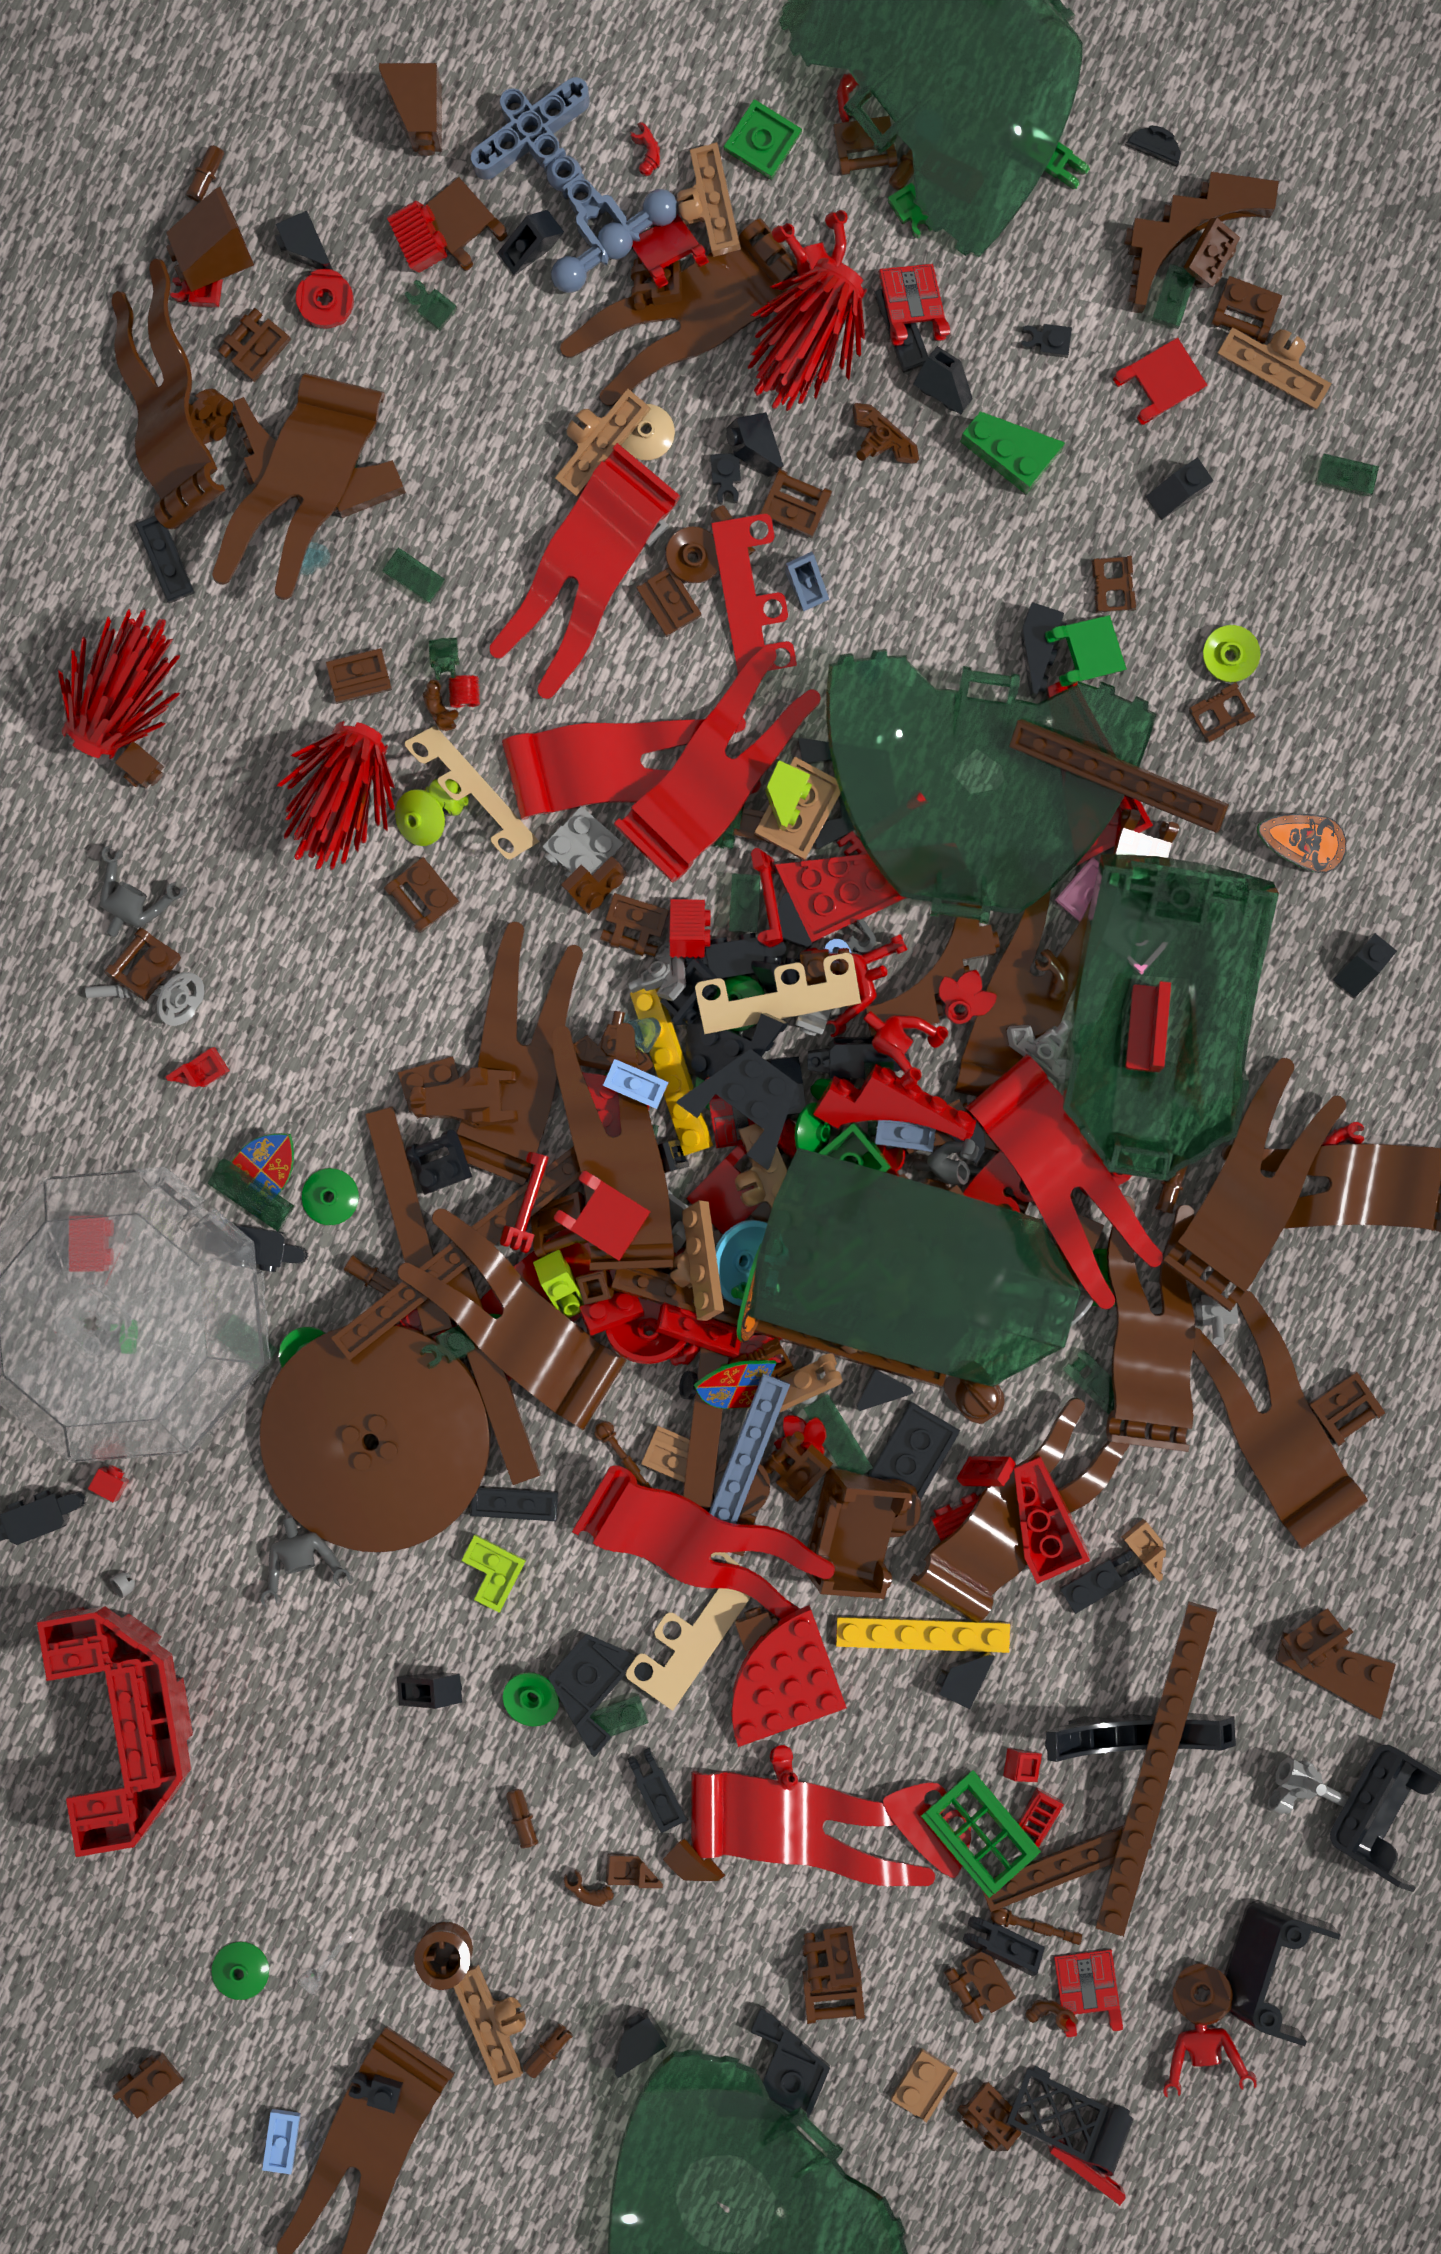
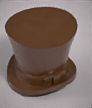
[414,1922,473,1990]

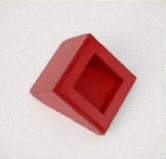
[1003,1748,1042,1782]

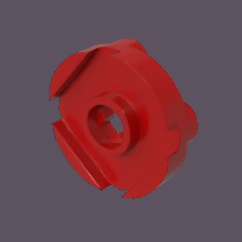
[296,269,354,329]

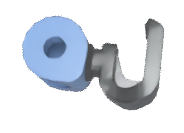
[824,919,876,953]

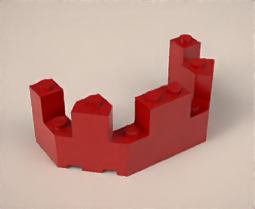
[37,1606,193,1857]

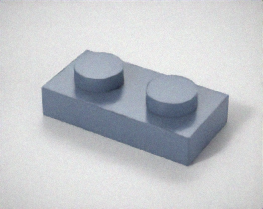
[875,1120,936,1152]

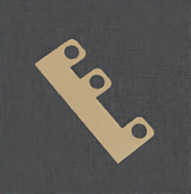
[405,726,540,859]
[695,953,861,1034]
[626,1552,751,1711]

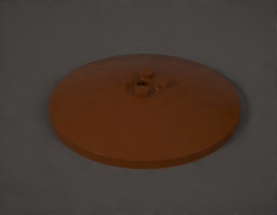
[260,1324,491,1552]

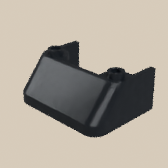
[1330,1745,1441,1892]
[1224,1900,1341,2046]

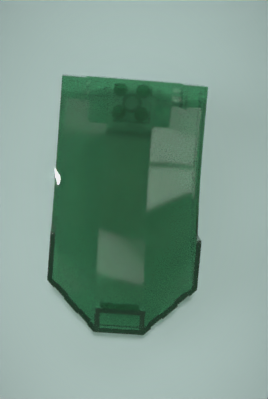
[1063,854,1279,1181]
[749,1148,1081,1387]

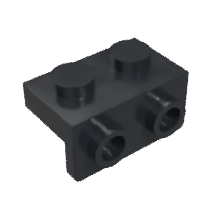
[660,958,718,1025]

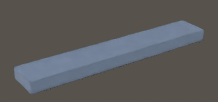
[709,1373,790,1524]

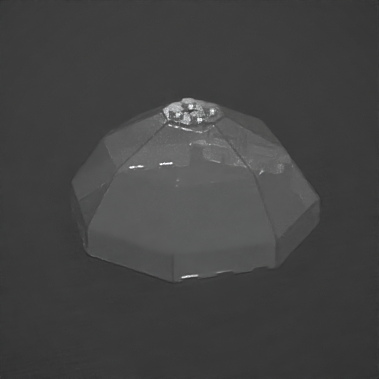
[0,1167,271,1463]

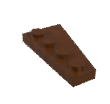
[1275,1632,1396,1720]

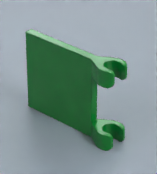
[1045,615,1127,687]

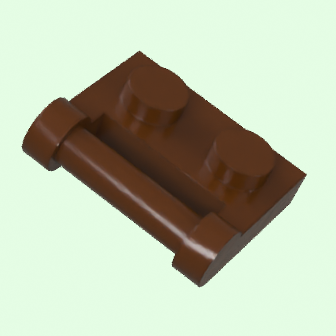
[833,115,898,176]
[1211,276,1283,344]
[760,469,832,538]
[383,857,459,933]
[104,927,181,1002]
[530,1192,588,1259]
[1308,1371,1385,1447]
[802,1965,865,2024]

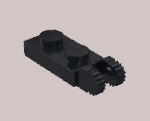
[1060,1550,1143,1614]
[627,1747,687,1833]
[963,1916,1045,1977]

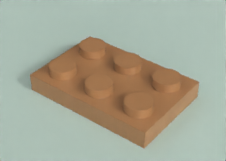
[754,757,845,861]

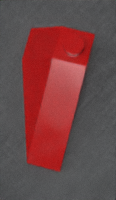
[1014,1456,1090,1584]

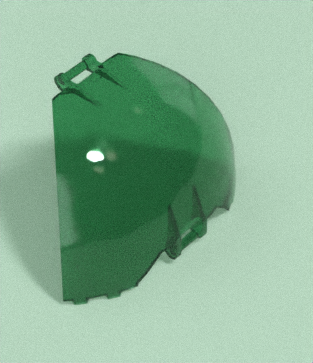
[779,0,1083,257]
[826,649,1157,924]
[608,2049,908,2254]

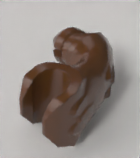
[423,680,459,731]
[1035,949,1069,1001]
[564,1869,614,1907]
[1025,2000,1078,2032]

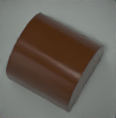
[576,1270,614,1305]

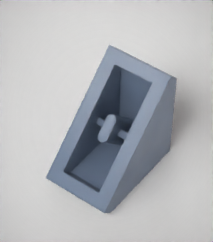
[785,552,830,611]

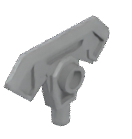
[628,941,686,1001]
[1006,1019,1078,1084]

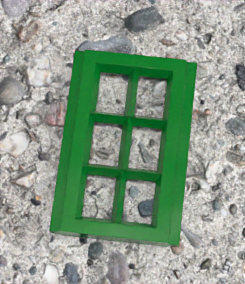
[921,1770,1041,1898]

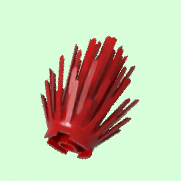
[747,258,867,411]
[58,609,180,759]
[277,721,395,870]

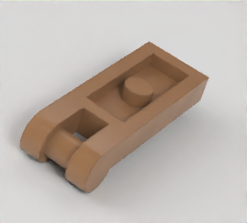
[779,1354,843,1413]

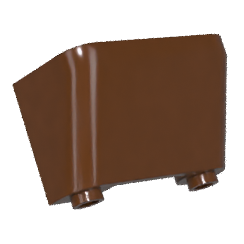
[806,1468,912,1599]

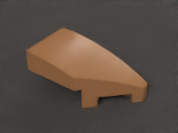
[1121,1519,1166,1582]

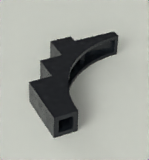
[1045,1713,1236,1762]

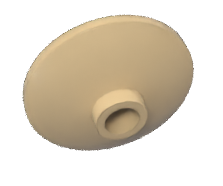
[621,404,675,461]

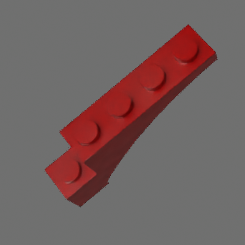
[813,1064,977,1141]

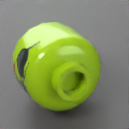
[425,779,469,816]

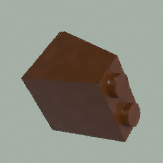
[379,63,442,156]
[166,187,254,292]

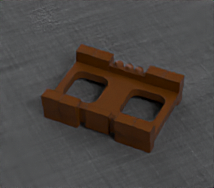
[1091,556,1136,614]
[1189,682,1256,743]
[730,1338,795,1378]

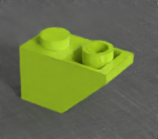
[765,760,812,831]
[533,1250,584,1318]

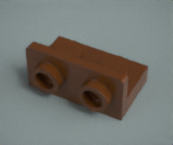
[1183,218,1241,288]
[1281,1608,1353,1669]
[112,2052,184,2119]
[957,2082,1028,2152]

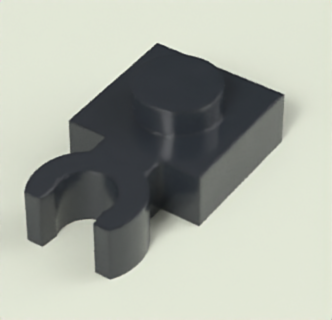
[1020,324,1072,358]
[710,453,741,505]
[348,2073,403,2114]

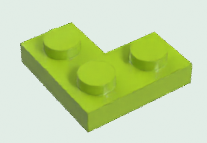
[461,1534,526,1613]

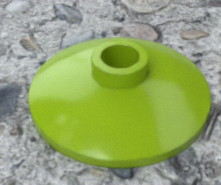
[1203,625,1261,682]
[395,789,445,846]

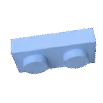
[603,1059,669,1109]
[262,2109,301,2174]

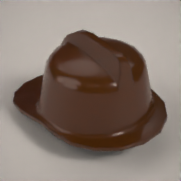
[944,1360,1005,1424]

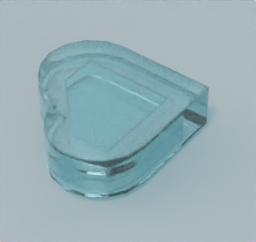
[300,542,331,576]
[628,1017,661,1053]

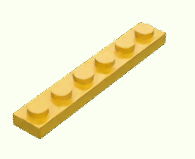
[630,987,713,1156]
[836,1616,1010,1653]

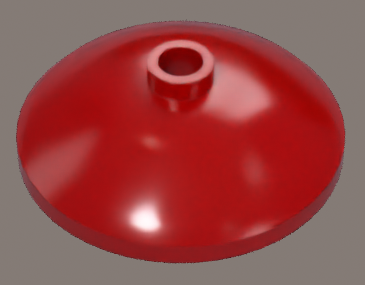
[606,1298,687,1364]

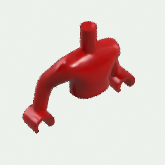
[772,210,848,275]
[802,947,887,1037]
[863,1011,948,1090]
[1163,2024,1257,2098]

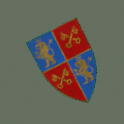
[220,1133,294,1214]
[694,1360,776,1409]

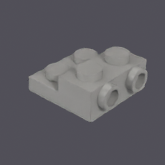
[543,806,624,878]

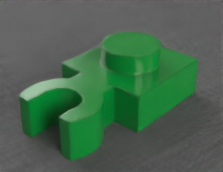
[887,183,933,239]

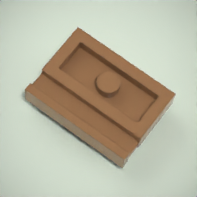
[641,1426,690,1483]
[891,2048,958,2123]

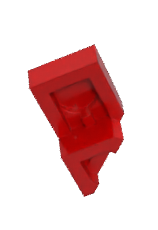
[165,1047,230,1087]

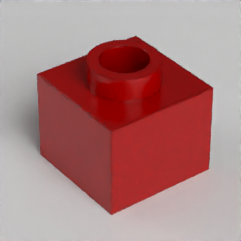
[88,1465,129,1503]

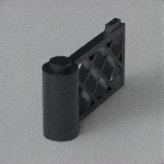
[1005,2066,1134,2176]

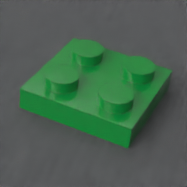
[724,99,802,180]

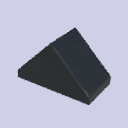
[778,892,813,949]
[658,1140,690,1173]
[856,1368,914,1411]

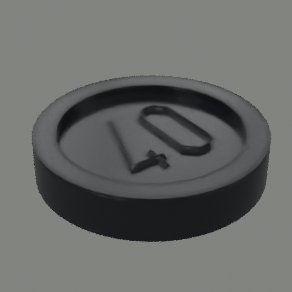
[679,1371,698,1400]

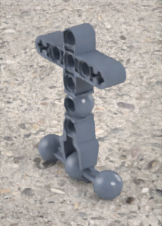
[471,77,679,293]

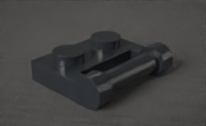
[406,1129,472,1195]

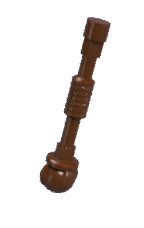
[594,1421,654,1488]
[990,1908,1082,1945]

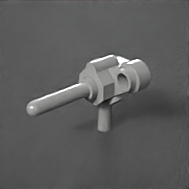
[1150,1268,1238,1345]
[1268,1757,1349,1815]

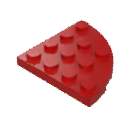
[731,1605,847,1747]

